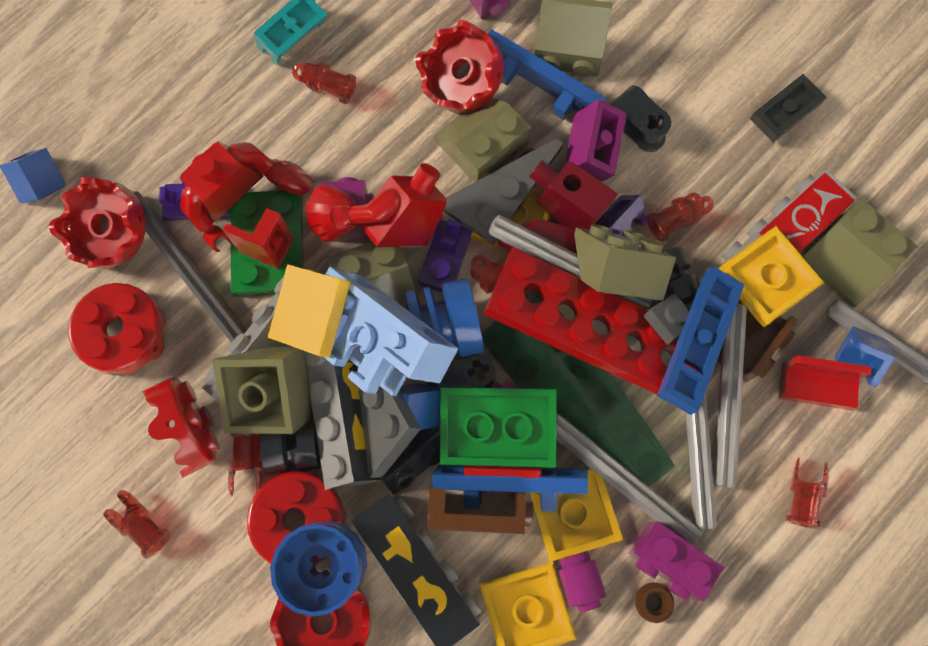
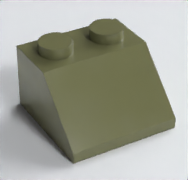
[534,0,613,77]
[433,98,531,182]
[803,198,918,307]
[327,242,421,308]
[212,346,313,434]

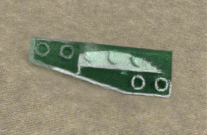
[481,289,675,487]

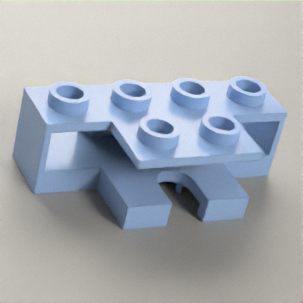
[325,267,458,396]

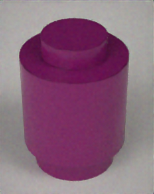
[558,551,607,613]

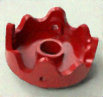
[415,20,504,113]
[49,177,146,269]
[68,283,166,375]
[142,377,220,478]
[247,471,347,564]
[270,571,372,646]

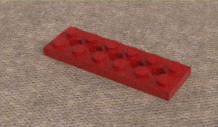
[484,247,697,394]

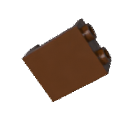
[717,299,798,383]
[427,488,533,534]

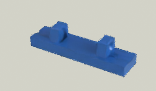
[488,29,606,120]
[657,266,744,415]
[432,465,588,511]

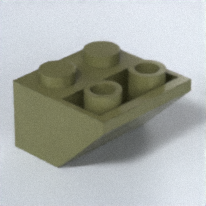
[574,224,676,301]

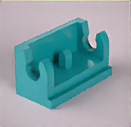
[254,0,327,65]

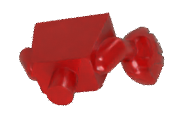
[179,141,314,252]
[306,163,447,247]

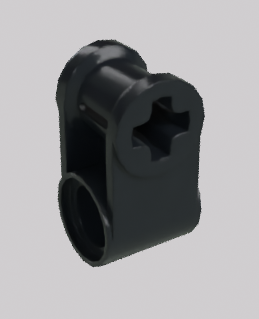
[610,85,672,152]
[426,354,496,389]

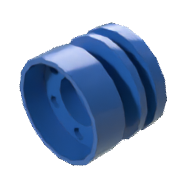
[405,278,484,359]
[270,520,367,616]

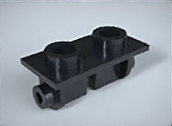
[380,427,440,495]

